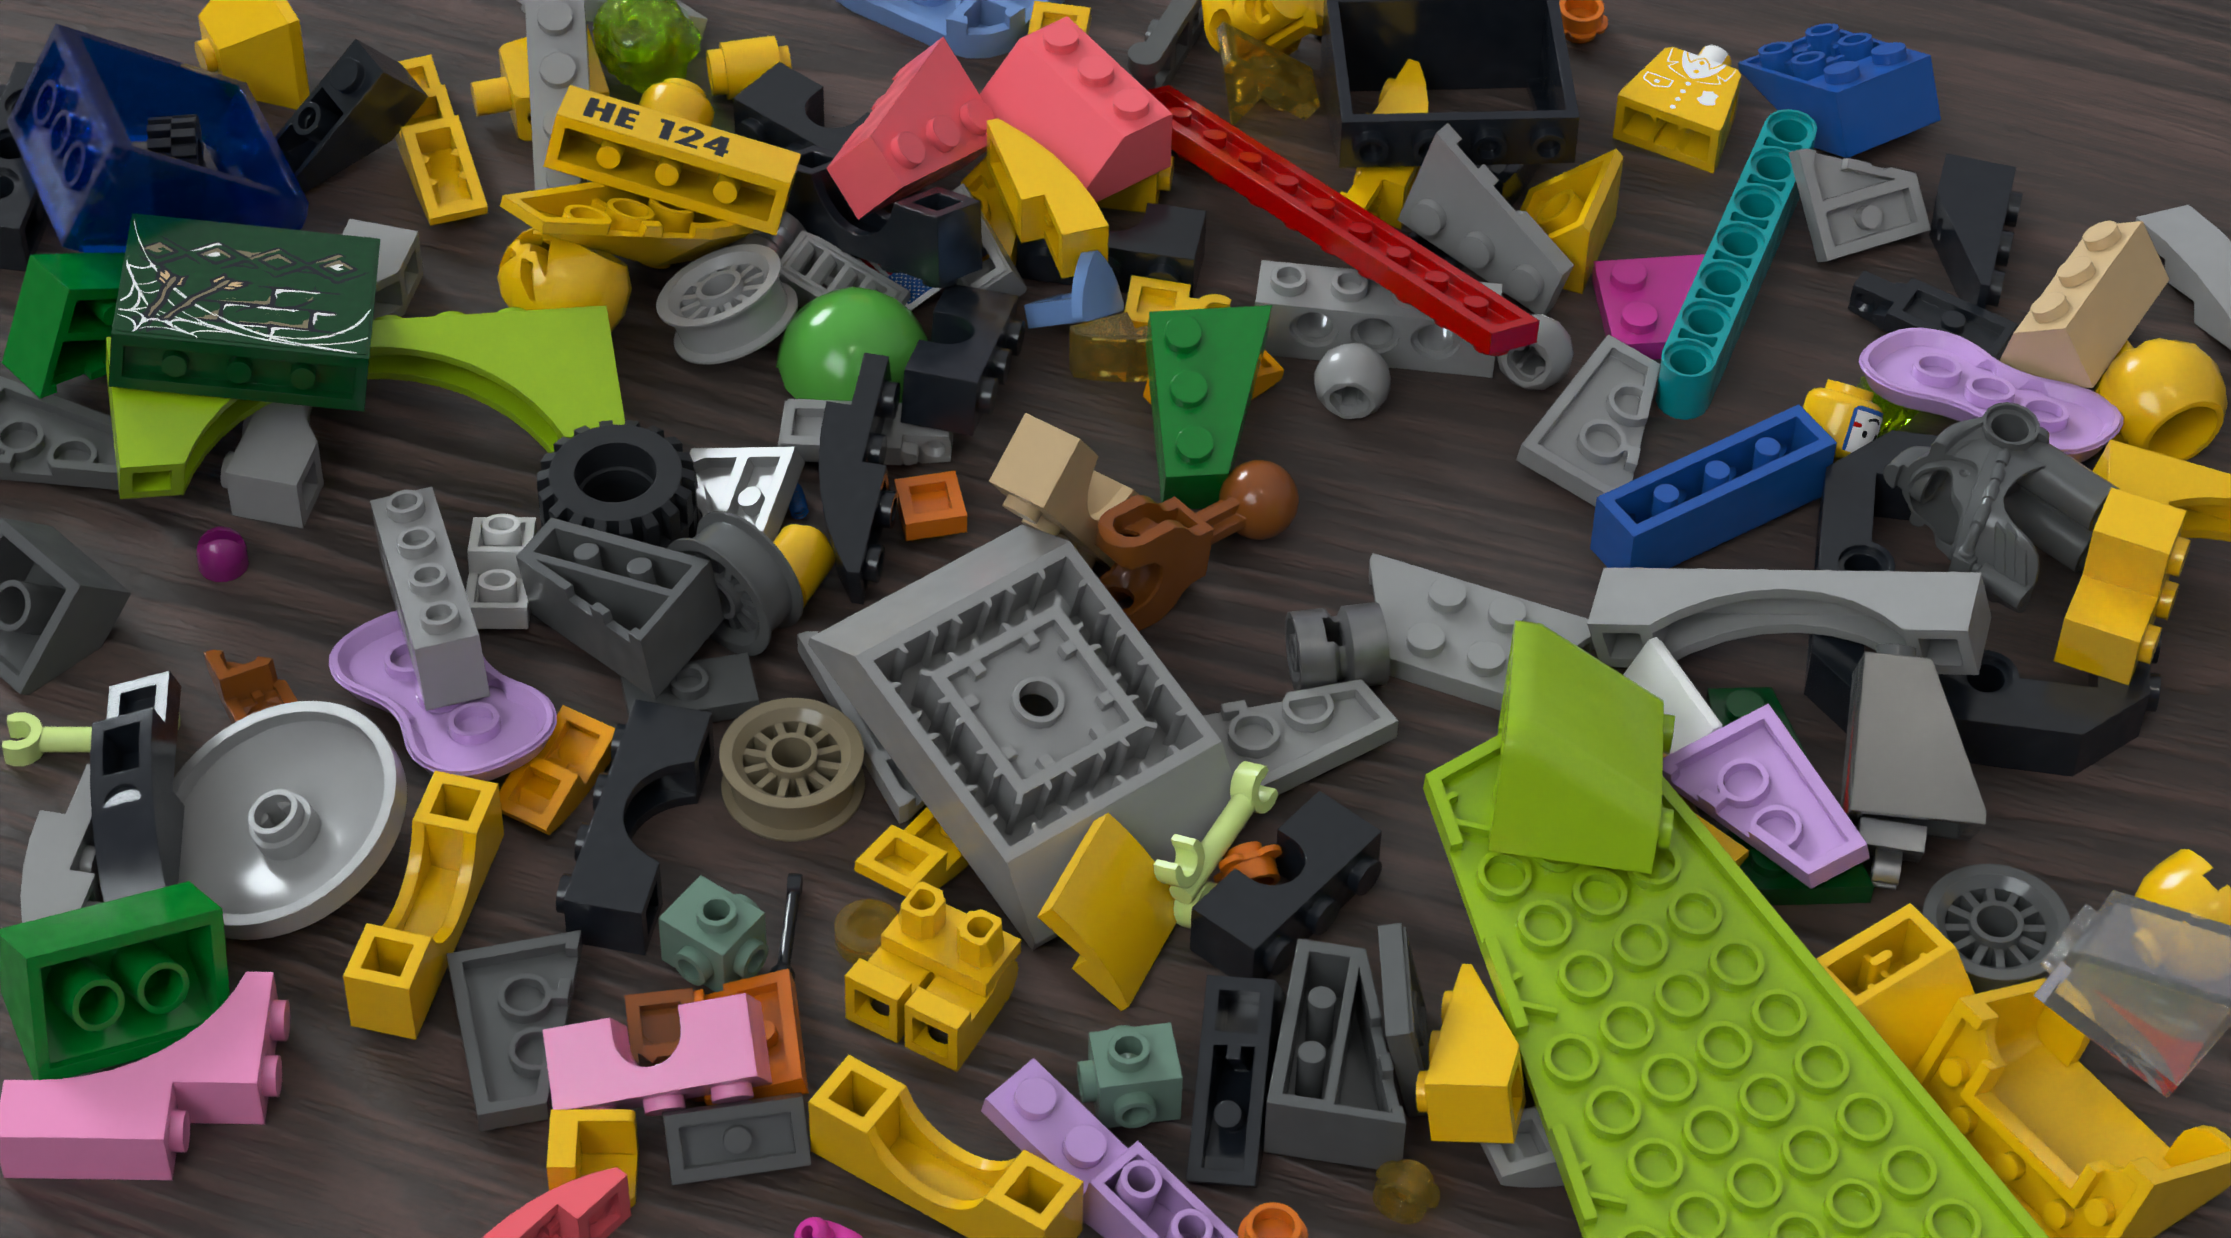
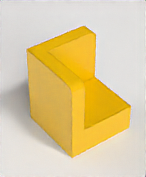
[546,1109,639,1208]

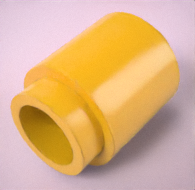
[706,35,792,100]
[773,524,835,608]

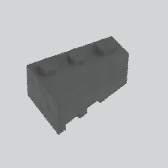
[516,518,724,700]

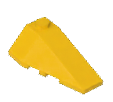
[500,182,754,269]

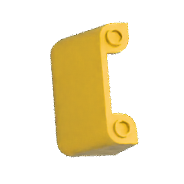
[1913,975,2231,1238]

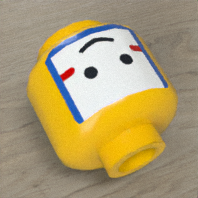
[1803,379,1883,463]

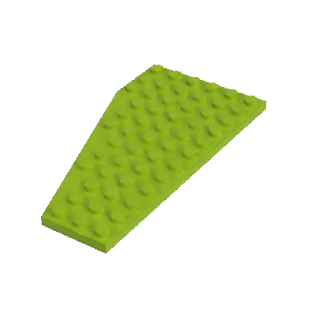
[1423,733,2049,1238]

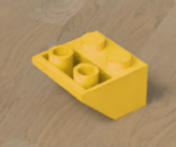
[1816,903,1975,1074]

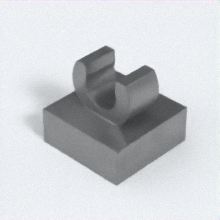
[1856,817,1928,890]

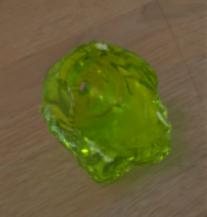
[592,0,702,93]

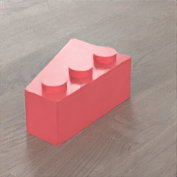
[827,37,995,220]

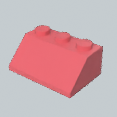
[980,16,1172,203]

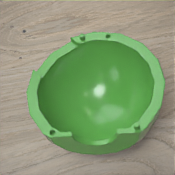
[776,287,928,403]

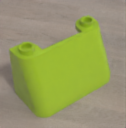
[1488,620,1675,874]

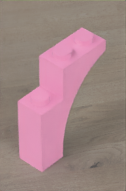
[0,972,290,1180]

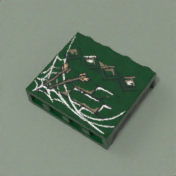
[108,213,380,411]

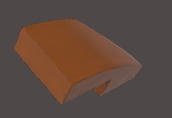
[203,649,298,724]
[624,988,705,1102]

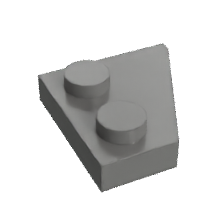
[690,447,805,542]

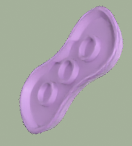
[1859,328,2124,463]
[329,611,557,781]

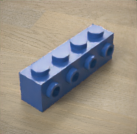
[1590,404,1837,568]

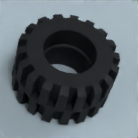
[537,420,699,549]

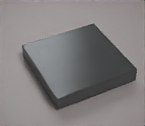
[1378,922,1430,1118]

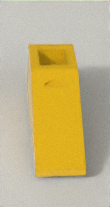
[1416,964,1526,1144]

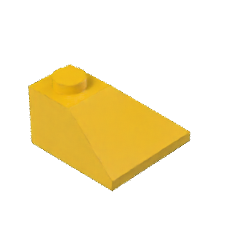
[194,0,310,110]

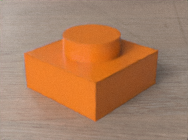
[894,471,967,541]

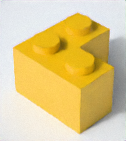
[2054,487,2191,686]

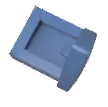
[1024,250,1124,329]

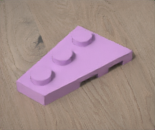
[1663,703,1870,889]

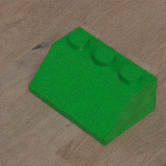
[0,881,230,1080]

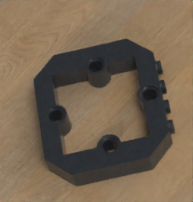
[1804,430,2162,777]

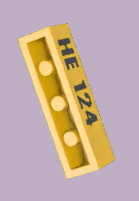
[543,85,801,236]

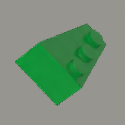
[2,252,125,399]
[1146,305,1272,509]

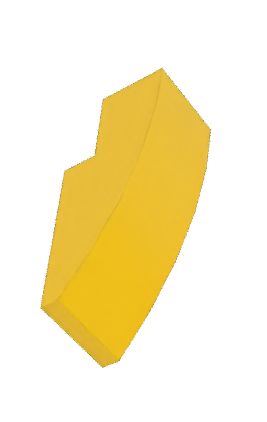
[987,118,1109,279]

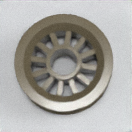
[719,698,865,842]

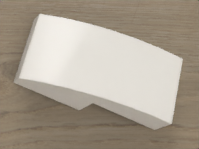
[466,513,537,629]

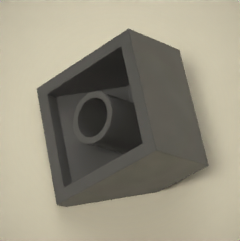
[0,518,131,695]

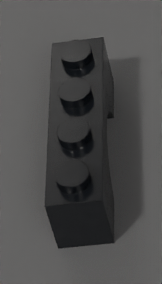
[785,145,983,288]
[556,699,715,955]

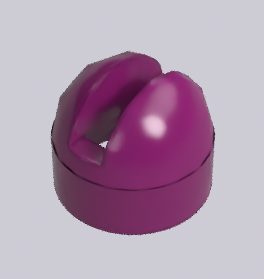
[196,526,249,582]

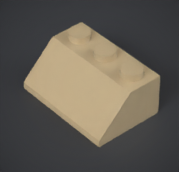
[1999,221,2170,388]

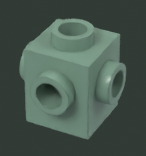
[658,875,769,992]
[1077,1022,1183,1128]

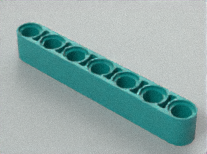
[1655,109,1817,420]

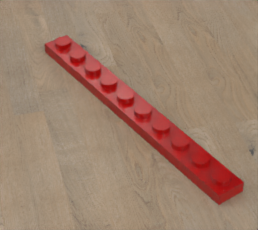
[1148,85,1540,356]

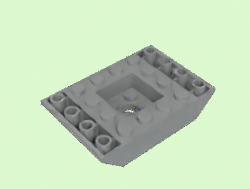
[808,524,1247,951]

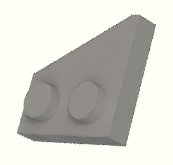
[1788,148,1931,262]

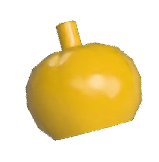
[497,228,632,332]
[2093,338,2228,461]

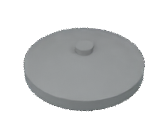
[173,701,407,940]

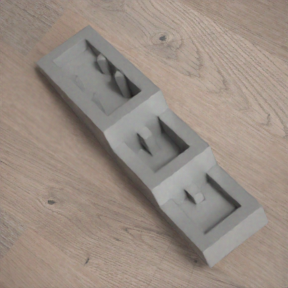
[2136,204,2231,350]

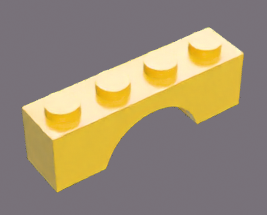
[343,771,504,1040]
[808,1054,1084,1238]

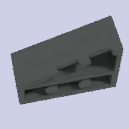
[1263,939,1406,1173]

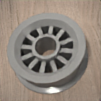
[656,244,798,365]

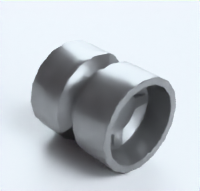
[1285,602,1390,691]

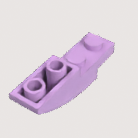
[981,1058,1239,1238]

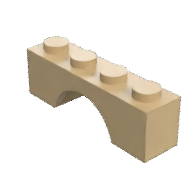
[989,413,1139,569]

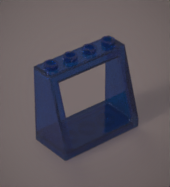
[7,23,309,253]

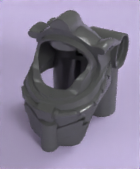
[1883,402,2120,613]

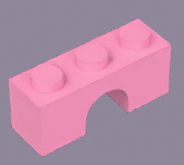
[543,993,772,1116]

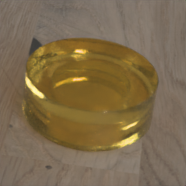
[834,899,898,964]

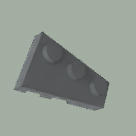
[446,930,583,1132]

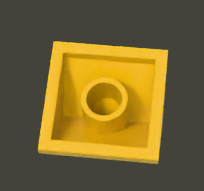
[1519,148,1624,294]

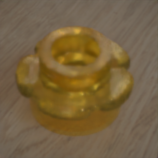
[1372,1159,1441,1224]

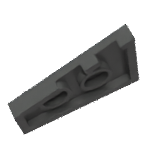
[0,376,119,490]

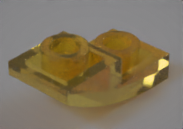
[1069,312,1149,382]

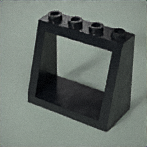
[1320,0,1580,168]

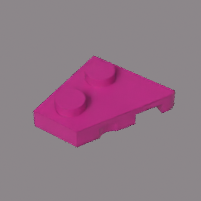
[1592,254,1705,360]

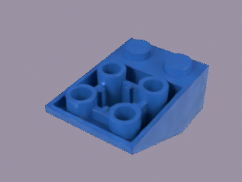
[1738,23,1941,158]

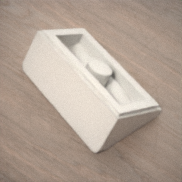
[1623,637,1722,755]

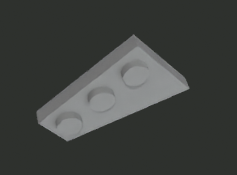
[1398,123,1574,315]
[1516,334,1660,506]

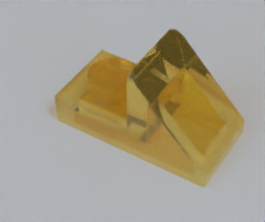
[1216,21,1320,125]

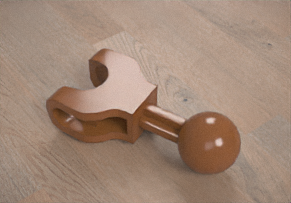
[1095,460,1299,631]

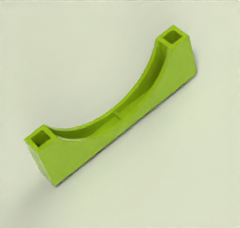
[106,305,625,499]

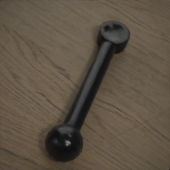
[769,873,803,981]

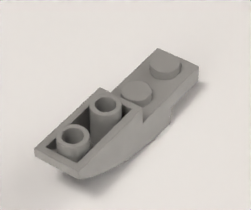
[20,764,103,923]

